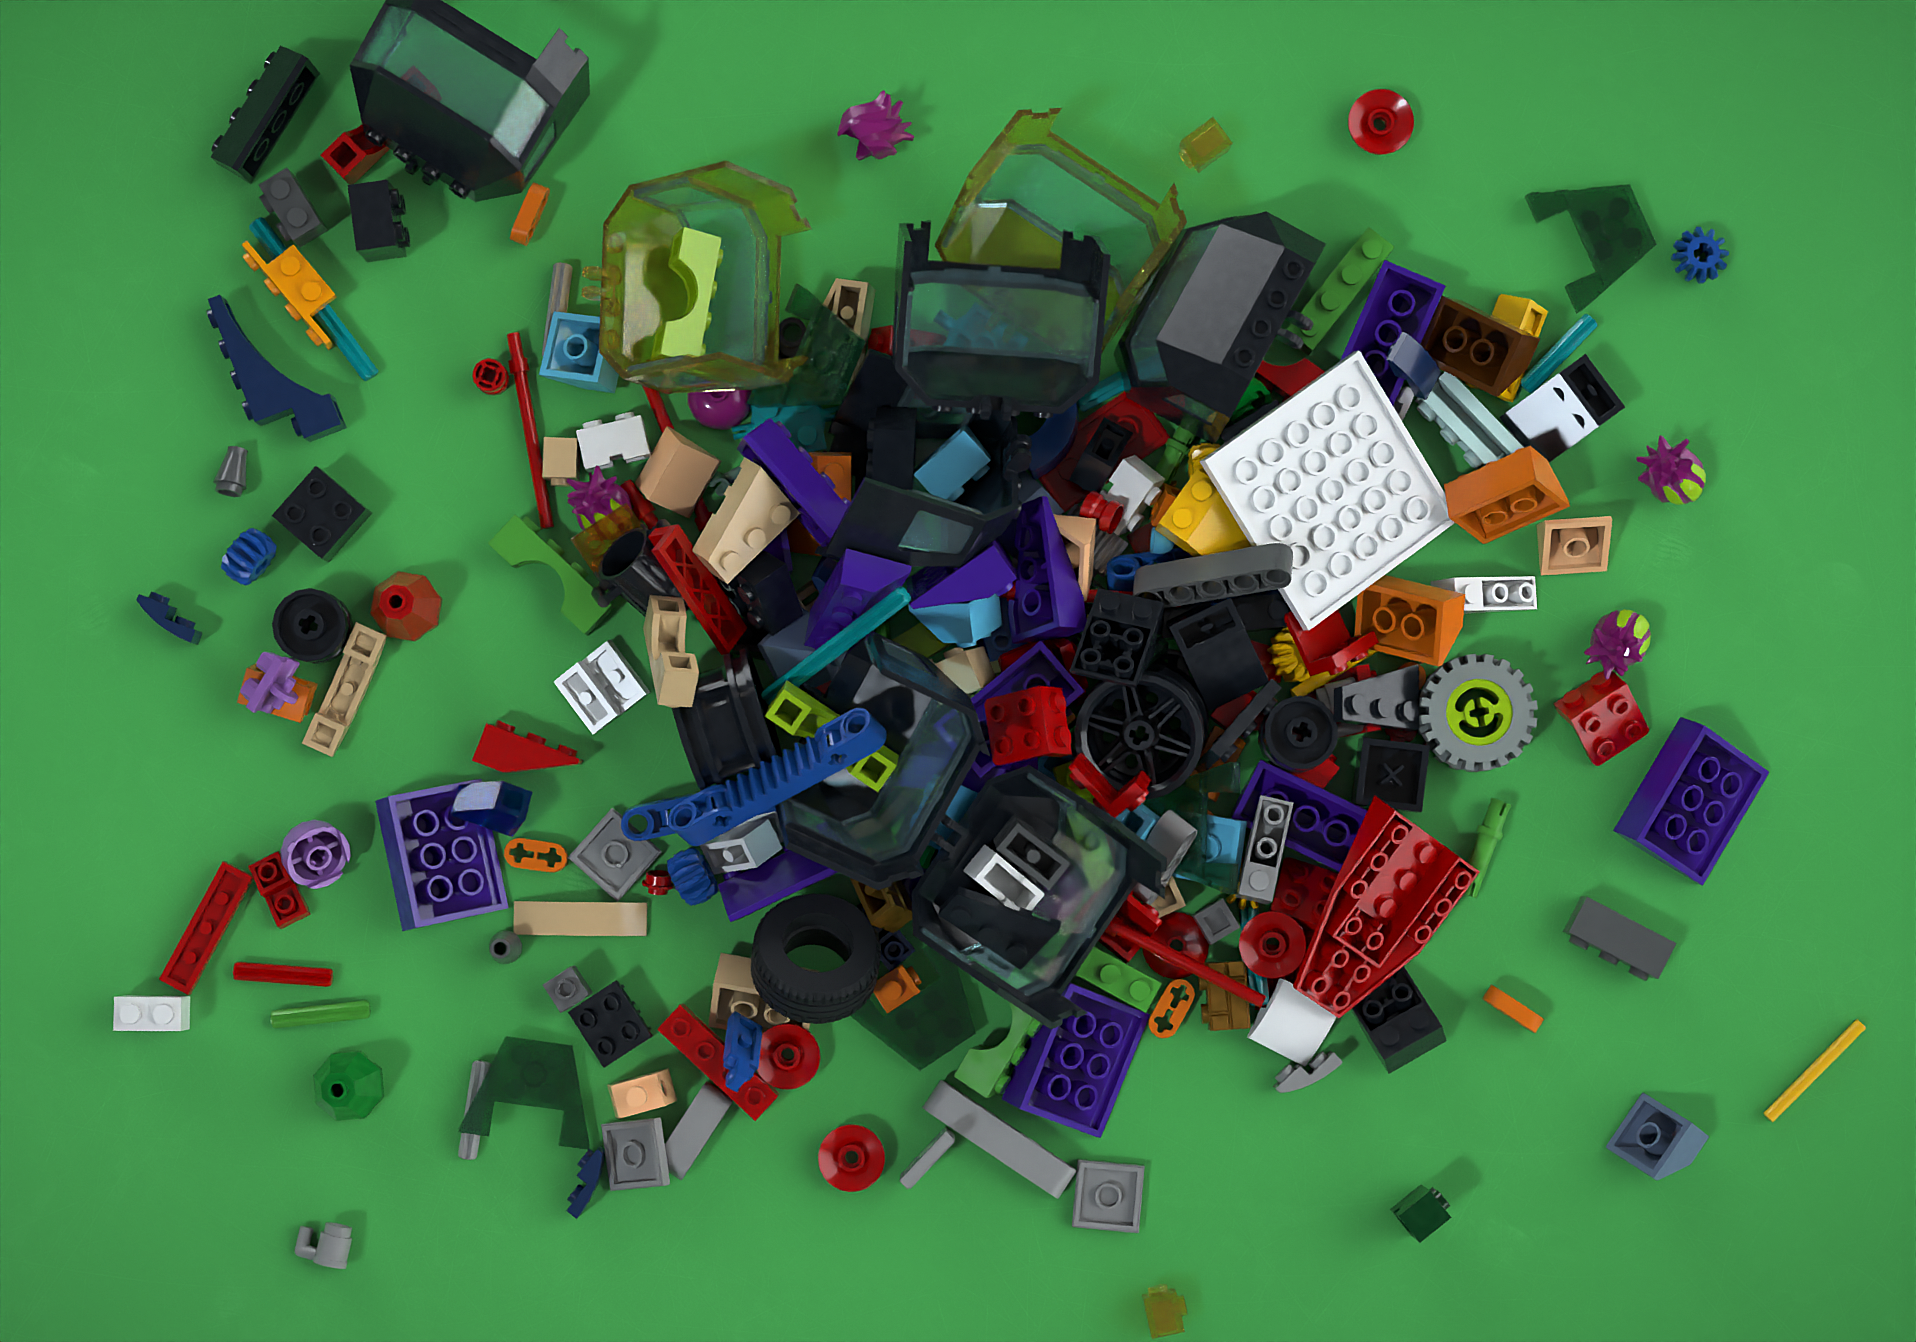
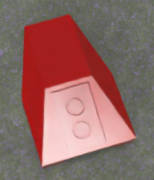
[1293,795,1480,1018]

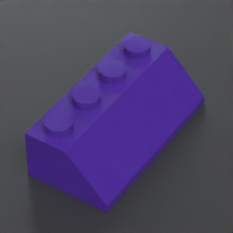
[1340,260,1446,406]
[737,418,851,547]
[804,548,912,650]
[937,641,1085,779]
[1231,759,1368,872]

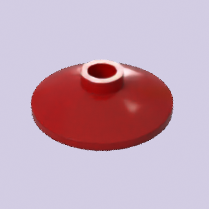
[1348,89,1414,155]
[1239,911,1306,978]
[1142,912,1209,979]
[757,1023,821,1090]
[818,1124,885,1192]

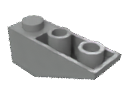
[1235,795,1293,905]

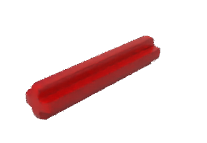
[233,962,333,987]

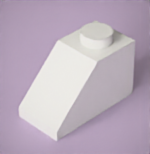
[700,819,782,874]

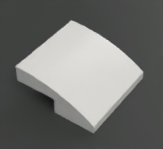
[554,640,650,734]
[1247,978,1336,1066]

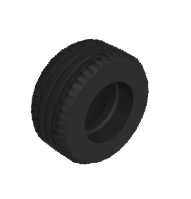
[751,893,881,1024]

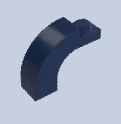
[1028,402,1079,480]

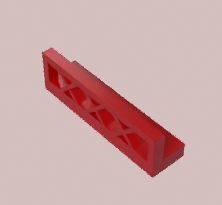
[648,524,747,655]

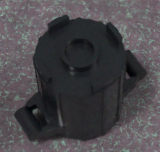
[591,519,689,617]

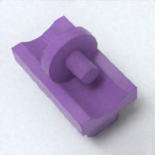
[240,652,300,714]

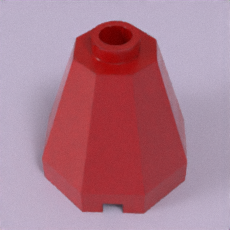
[370,571,442,642]

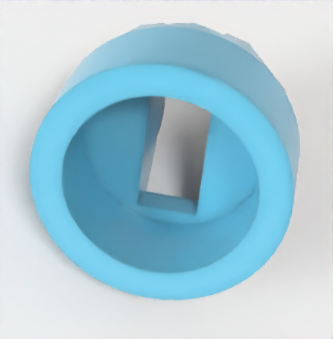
[1150,527,1174,554]

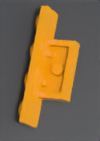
[241,240,337,351]

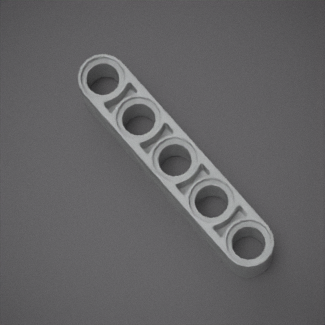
[922,1080,1077,1199]

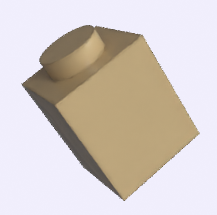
[542,437,580,487]

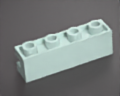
[1415,372,1524,470]

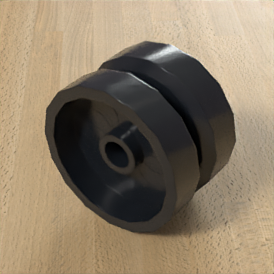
[272,588,353,664]
[1258,696,1338,774]

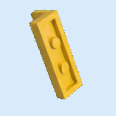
[1465,294,1548,403]

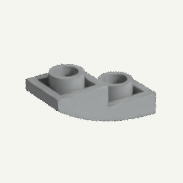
[1273,1051,1343,1093]

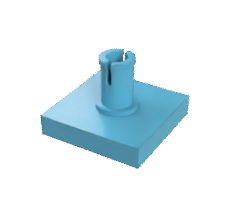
[1172,810,1247,888]

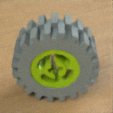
[1417,654,1538,772]

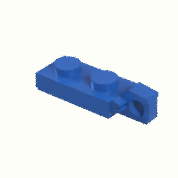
[723,1011,763,1092]

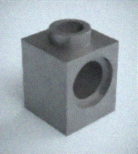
[1192,898,1240,945]
[543,965,593,1013]

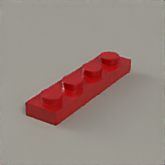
[159,861,254,995]

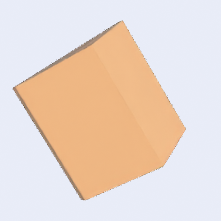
[635,427,722,518]
[1053,514,1096,601]
[1536,516,1612,576]

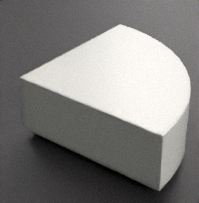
[1393,386,1414,421]

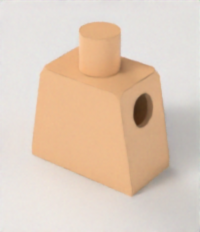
[607,1068,677,1119]

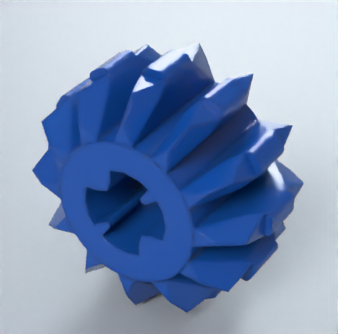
[1671,227,1729,284]
[221,528,277,586]
[667,848,718,906]

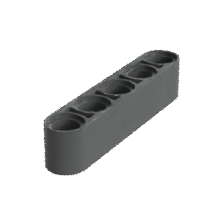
[1132,543,1293,608]

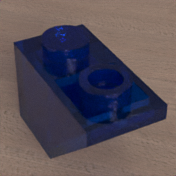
[450,781,532,837]

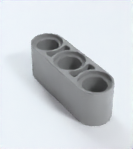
[1132,810,1198,905]
[665,1081,733,1181]

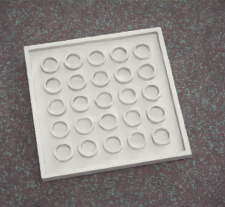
[1200,351,1455,630]

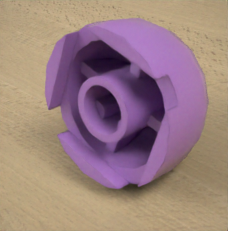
[280,820,351,889]

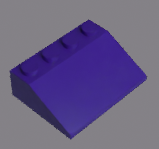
[906,538,1017,609]
[1613,717,1769,886]
[375,778,509,931]
[718,828,842,922]
[1002,982,1150,1138]

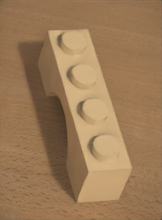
[643,595,699,708]

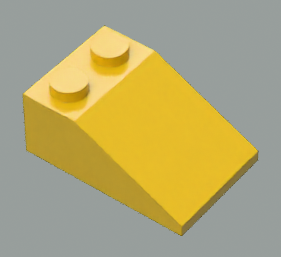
[1155,469,1252,557]

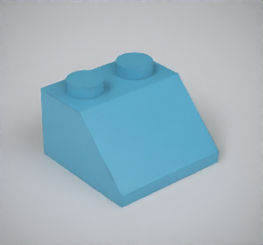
[539,311,629,393]
[913,424,991,503]
[908,594,1003,648]

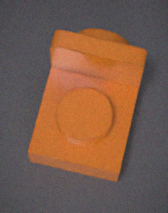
[873,963,922,1014]

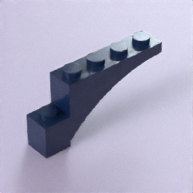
[207,295,347,442]

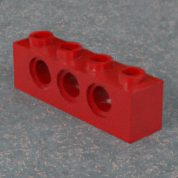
[657,1003,780,1121]

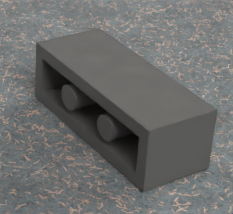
[1563,896,1676,981]

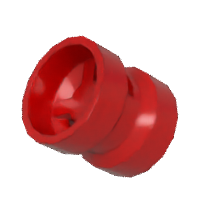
[472,358,510,396]
[1079,491,1124,534]

